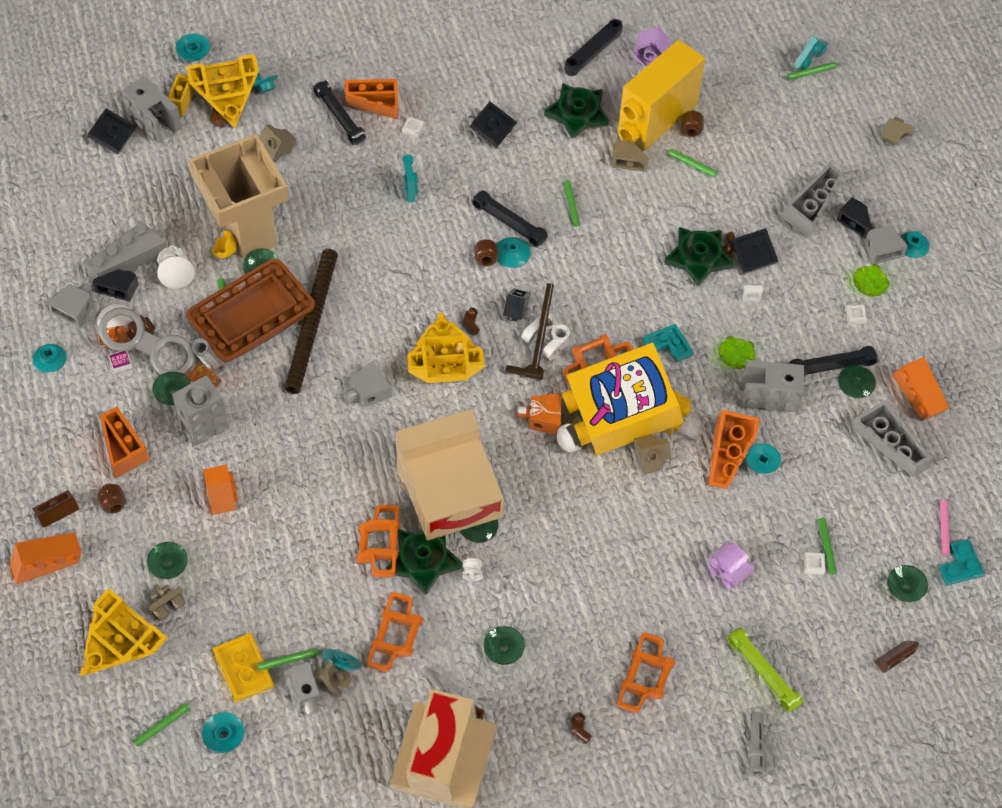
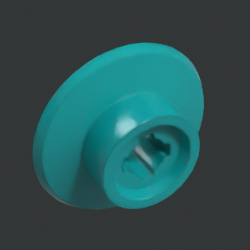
[252,75,279,93]
[900,231,930,258]
[32,344,67,373]
[746,443,781,474]

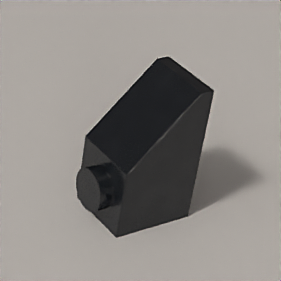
[837,197,871,239]
[93,269,138,302]
[503,288,531,321]

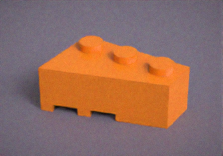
[345,79,399,120]
[891,357,949,421]
[100,406,149,479]
[203,464,239,515]
[10,532,82,585]

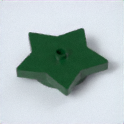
[544,83,609,138]
[664,227,734,286]
[386,529,462,595]

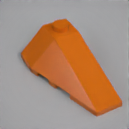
[708,410,760,489]

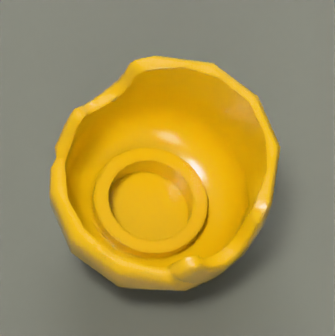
[212,230,238,259]

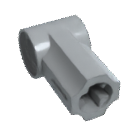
[192,339,227,376]

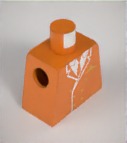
[518,394,562,435]

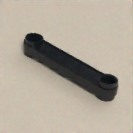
[564,19,623,76]
[313,80,366,145]
[471,190,548,247]
[788,346,878,376]

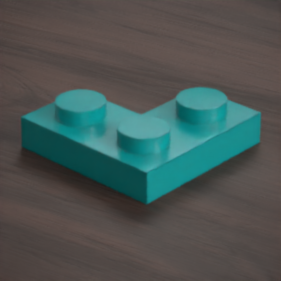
[793,36,829,70]
[642,324,694,363]
[938,539,985,586]

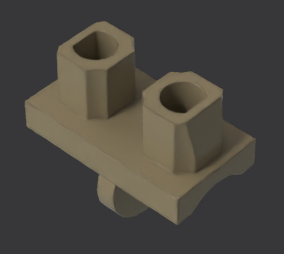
[147,584,186,621]
[314,662,352,697]

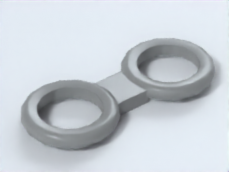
[99,307,196,379]

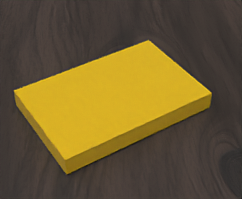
[212,632,274,703]

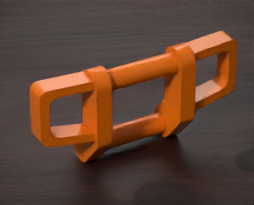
[563,334,634,385]
[356,505,400,577]
[367,592,424,672]
[617,632,676,713]

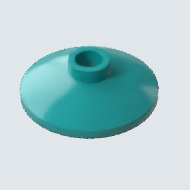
[175,34,210,61]
[497,237,531,268]
[322,649,362,671]
[202,712,245,753]

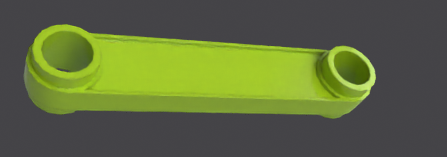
[726,627,803,712]

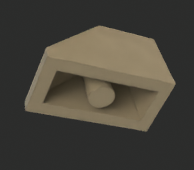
[612,140,649,172]

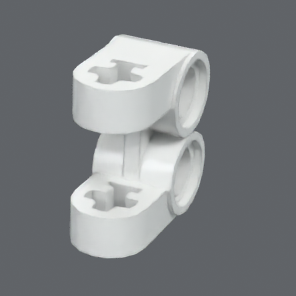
[521,314,570,361]

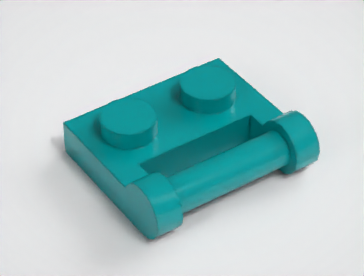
[403,154,418,202]

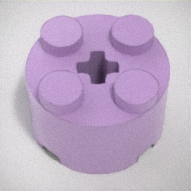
[634,27,671,66]
[708,541,755,590]

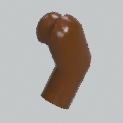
[210,108,227,128]
[722,232,735,256]
[463,307,480,335]
[571,712,592,744]

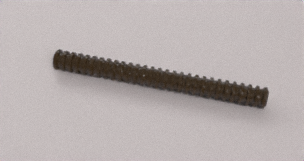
[284,249,338,394]

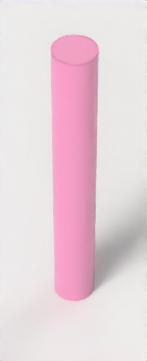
[940,500,950,556]

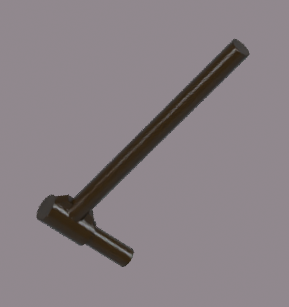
[505,283,554,380]

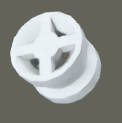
[462,558,483,582]

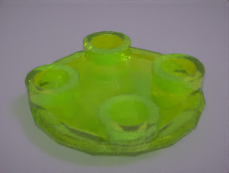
[853,264,890,297]
[719,336,755,369]

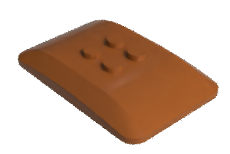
[186,259,315,362]

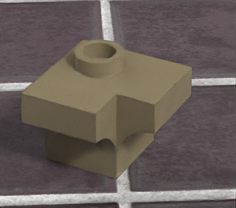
[881,117,914,146]
[260,124,297,162]
[634,434,671,474]

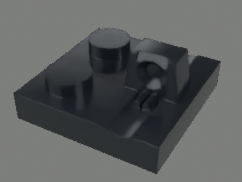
[469,101,517,148]
[87,108,137,155]
[731,228,779,275]

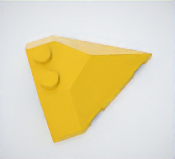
[186,54,259,128]
[407,311,485,383]
[80,588,168,677]

